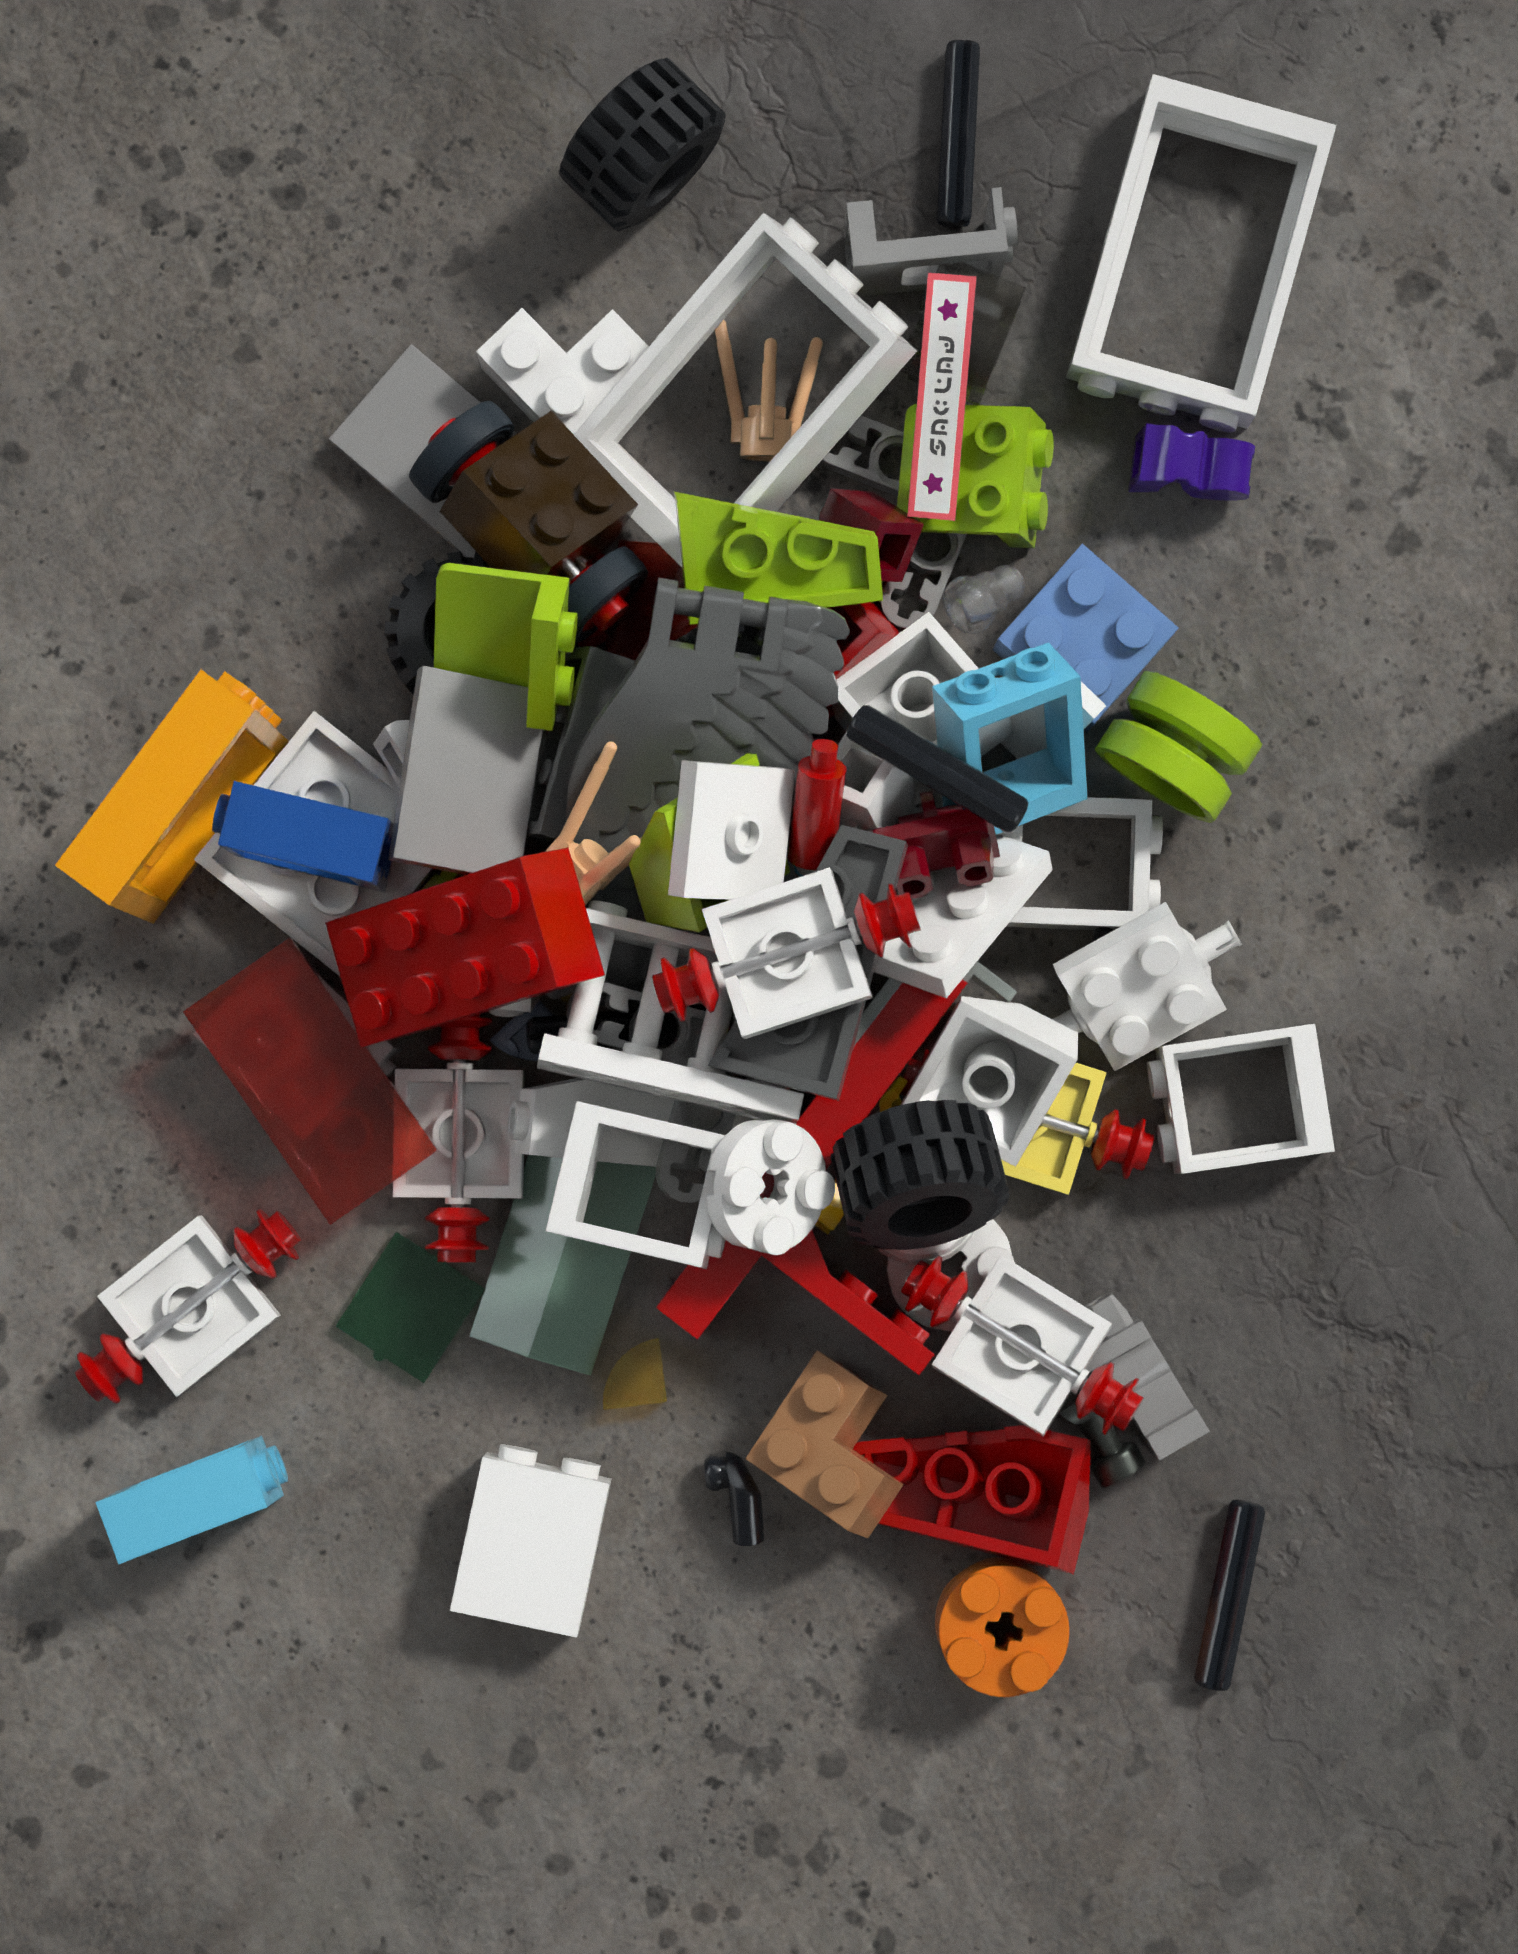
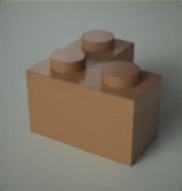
[745,1350,904,1538]

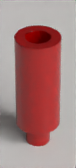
[787,739,846,871]

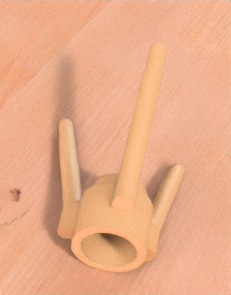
[715,320,823,462]
[546,742,642,905]

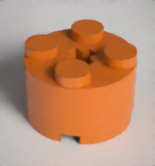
[935,1557,1069,1697]

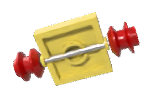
[900,1049,1154,1195]

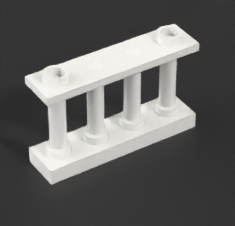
[537,901,804,1124]

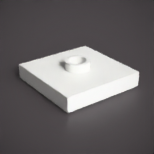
[668,760,795,900]

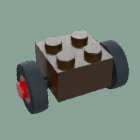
[409,401,648,645]

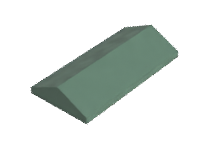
[470,1155,656,1376]

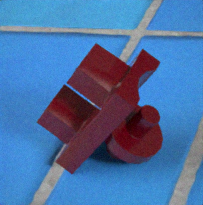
[873,790,1000,899]

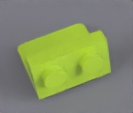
[897,404,1054,548]
[434,563,578,731]

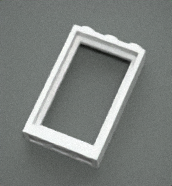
[1066,74,1337,432]
[574,213,917,567]

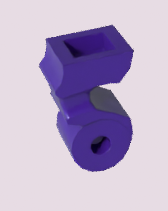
[1128,423,1255,501]

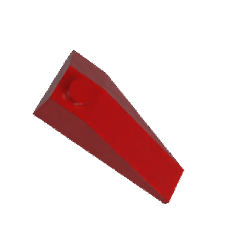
[853,1425,1090,1575]

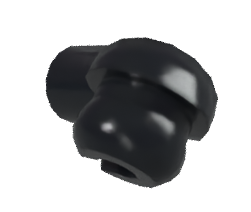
[704,1452,765,1546]

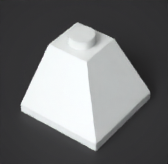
[901,996,1078,1167]

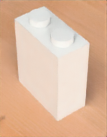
[450,1444,612,1638]

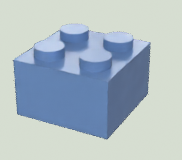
[993,543,1179,733]

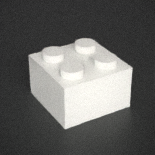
[832,612,1013,807]

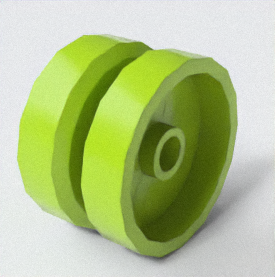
[1094,671,1263,823]

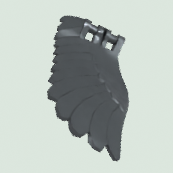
[545,578,850,1006]

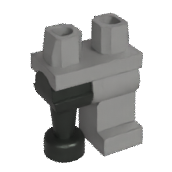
[1059,1292,1210,1488]

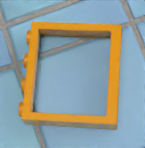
[55,670,289,924]

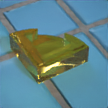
[603,1337,667,1410]

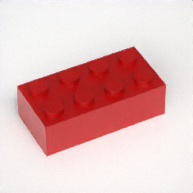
[325,847,605,1048]

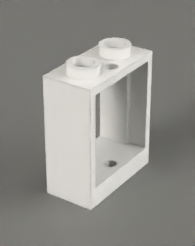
[999,797,1163,930]
[1147,1024,1335,1174]
[546,1101,726,1269]

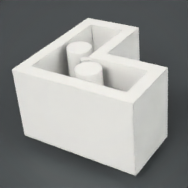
[476,308,649,434]

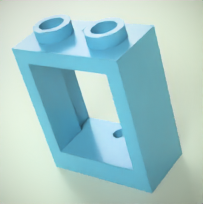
[932,642,1088,835]
[95,1436,288,1564]

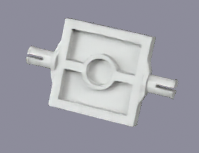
[1052,902,1242,1071]

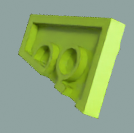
[674,492,883,625]

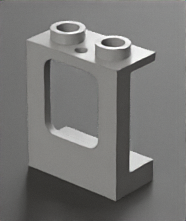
[843,187,1018,297]

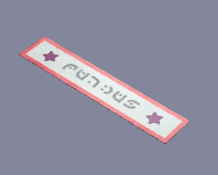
[907,273,977,521]

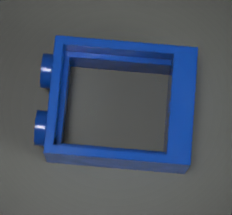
[212,781,393,893]

